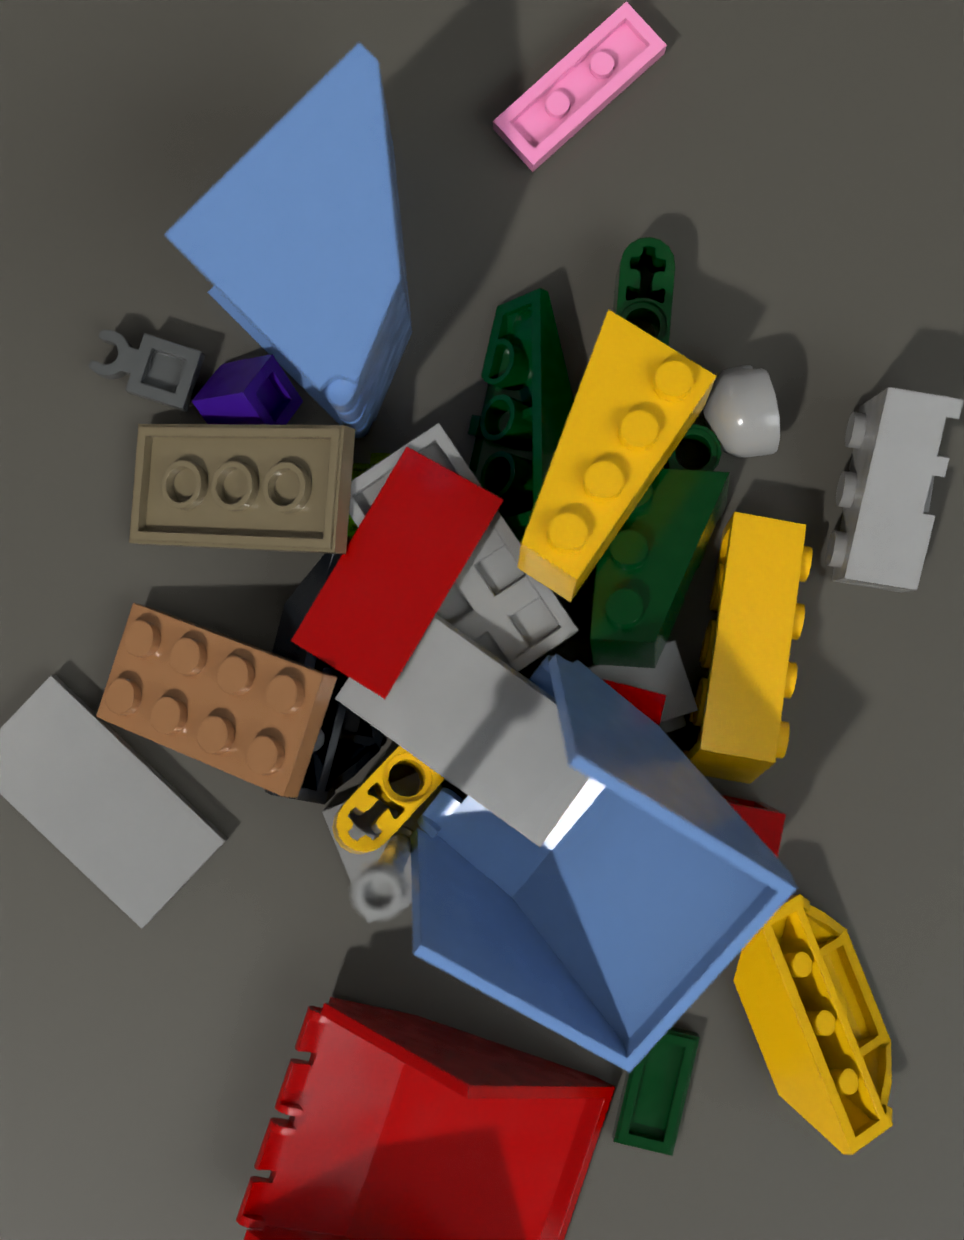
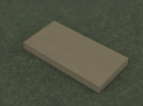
[129,424,356,554]

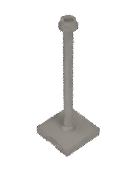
[322,772,444,923]

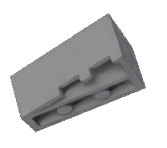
[826,387,964,593]

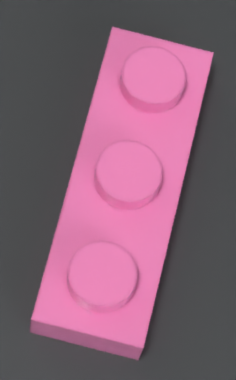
[493,1,667,172]

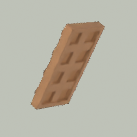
[96,603,337,798]

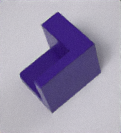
[192,354,303,425]

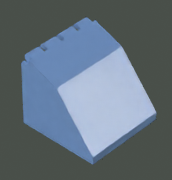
[164,42,412,438]
[410,653,797,1073]

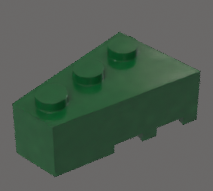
[590,469,730,668]

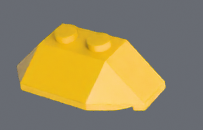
[733,894,893,1155]

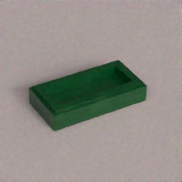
[612,1027,700,1156]

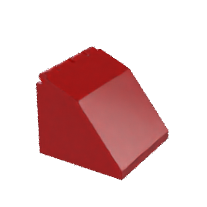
[236,997,615,1240]

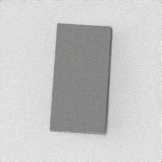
[335,614,590,847]
[0,675,228,929]

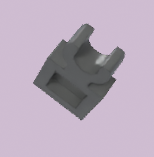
[89,330,205,412]

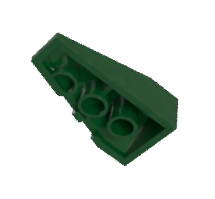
[468,288,574,544]

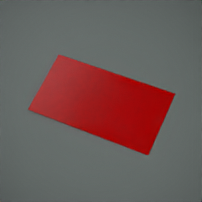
[291,447,504,699]

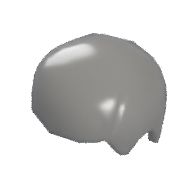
[703,365,780,458]

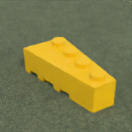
[517,309,717,602]
[683,512,813,784]

